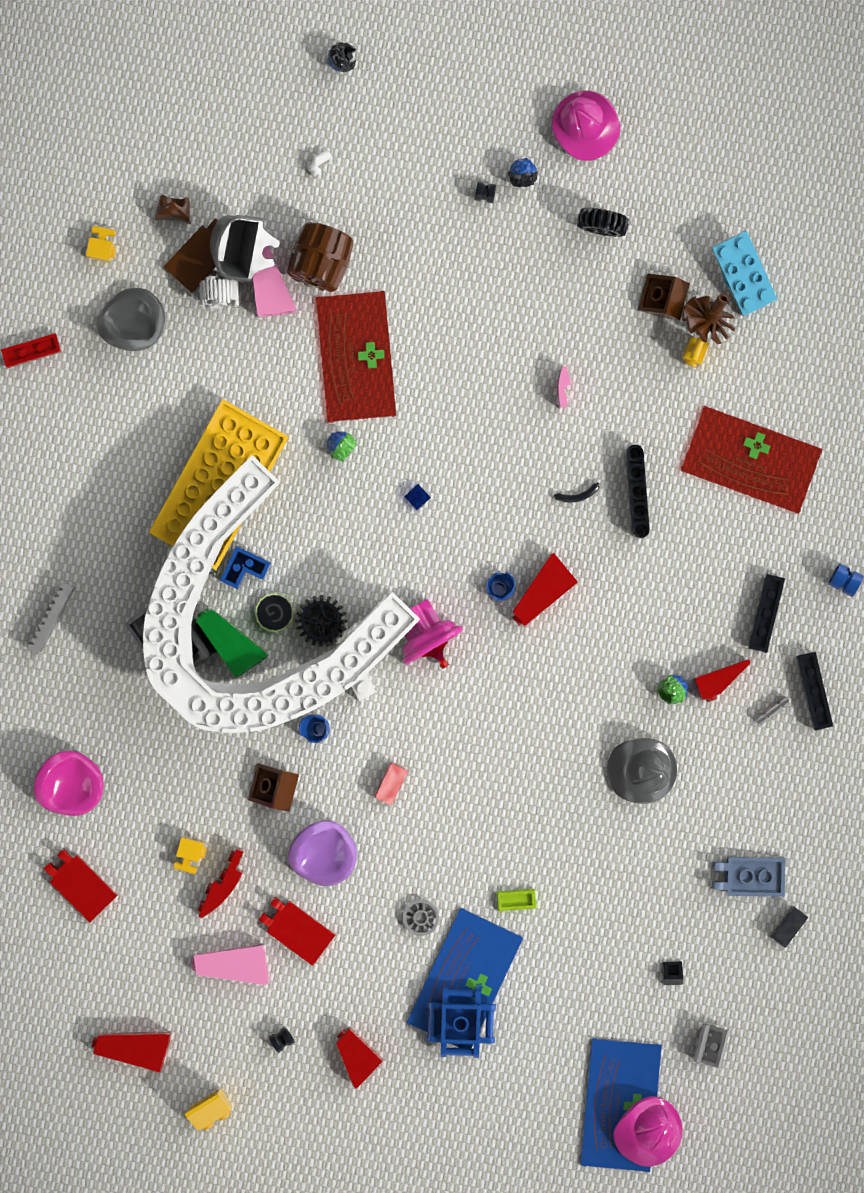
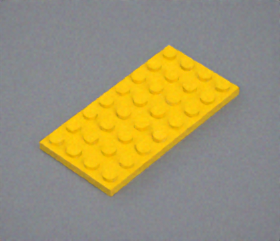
[148,399,289,571]

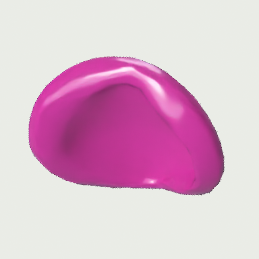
[551,90,620,161]
[33,750,104,816]
[613,1096,683,1167]

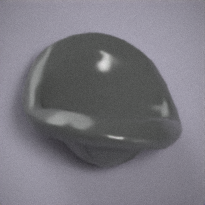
[96,288,165,351]
[607,738,677,804]

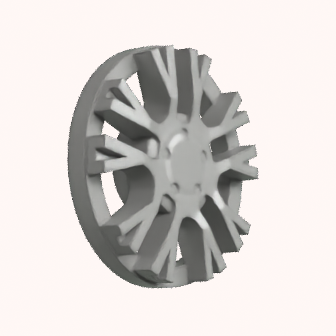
[403,899,439,936]

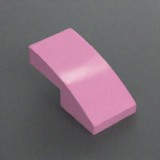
[558,366,571,409]

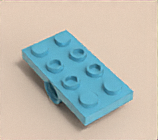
[711,230,777,316]

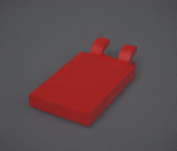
[44,849,118,923]
[259,897,336,966]

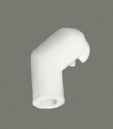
[308,150,331,177]

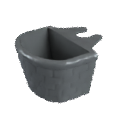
[210,215,279,282]

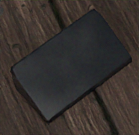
[770,906,809,948]

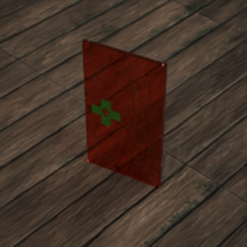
[316,291,396,423]
[681,406,823,514]

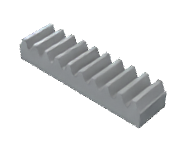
[27,583,76,655]

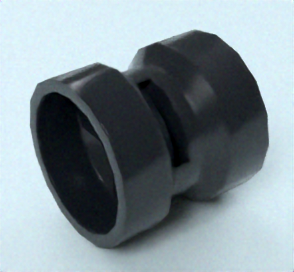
[474,182,496,204]
[268,1026,295,1053]

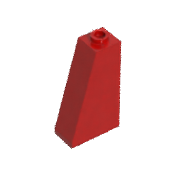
[512,553,578,627]
[91,1032,172,1072]

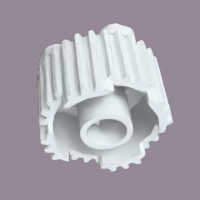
[199,276,239,309]

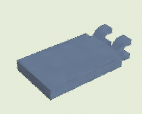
[712,857,785,897]

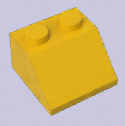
[185,1088,232,1131]

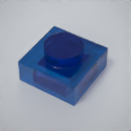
[404,484,431,511]

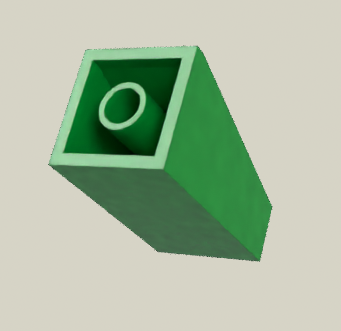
[196,609,269,678]

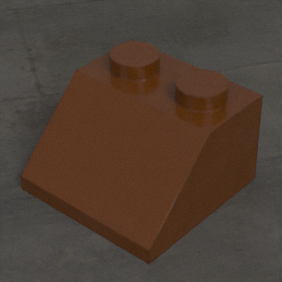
[638,274,690,320]
[248,763,299,812]

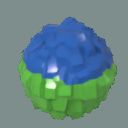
[326,431,357,462]
[657,674,688,705]

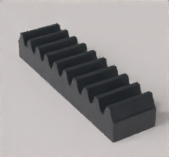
[748,574,785,653]
[796,651,833,731]

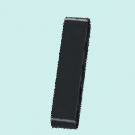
[625,444,650,539]

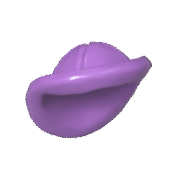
[288,820,357,886]

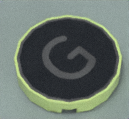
[255,594,294,632]

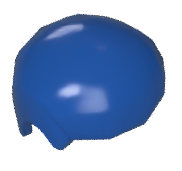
[486,572,515,601]
[299,714,330,743]

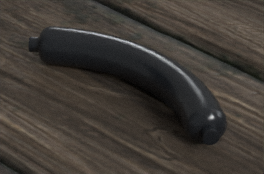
[554,482,600,503]

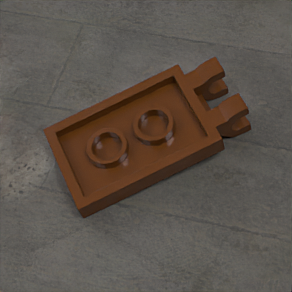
[164,218,218,293]

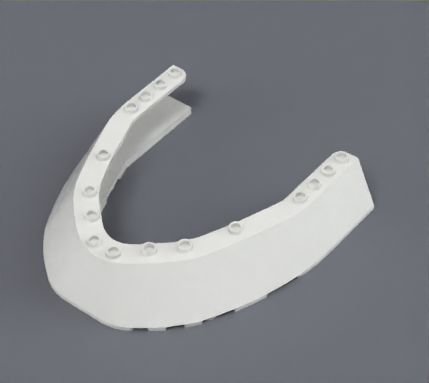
[143,455,420,733]

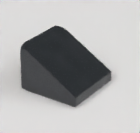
[663,961,684,985]

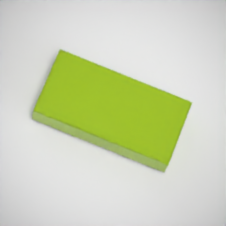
[497,889,536,911]

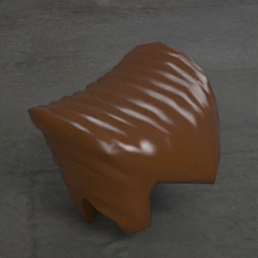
[155,195,191,224]

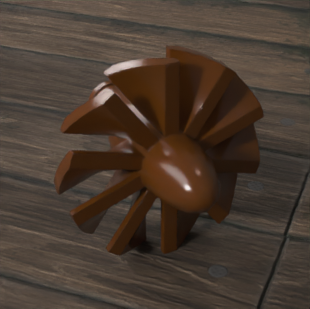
[682,293,735,344]

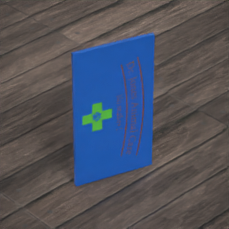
[407,908,523,1048]
[581,1038,662,1172]

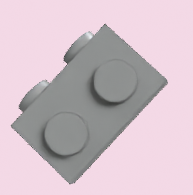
[693,1024,730,1068]

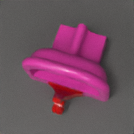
[402,599,463,669]

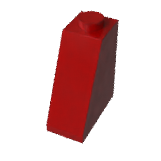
[336,1027,383,1089]

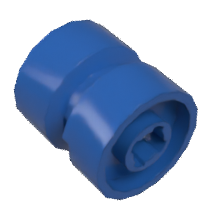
[828,563,864,597]

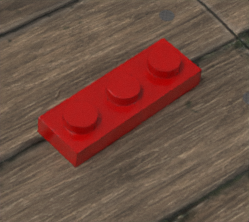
[1,333,62,369]

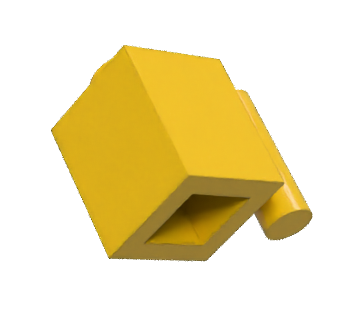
[86,226,116,263]
[682,336,709,368]
[173,837,207,875]

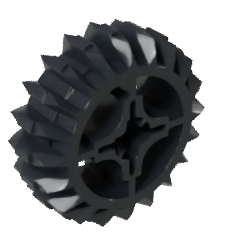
[577,207,629,237]
[295,595,347,647]

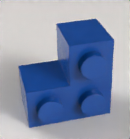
[220,546,272,590]

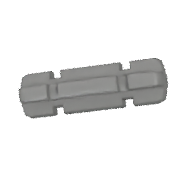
[755,696,790,725]

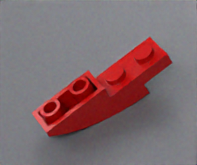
[197,848,244,918]

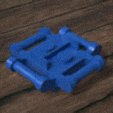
[425,987,496,1058]

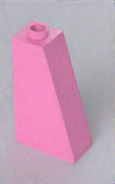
[253,246,296,318]
[191,944,269,985]

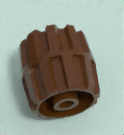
[287,222,354,292]

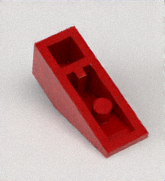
[693,659,751,702]

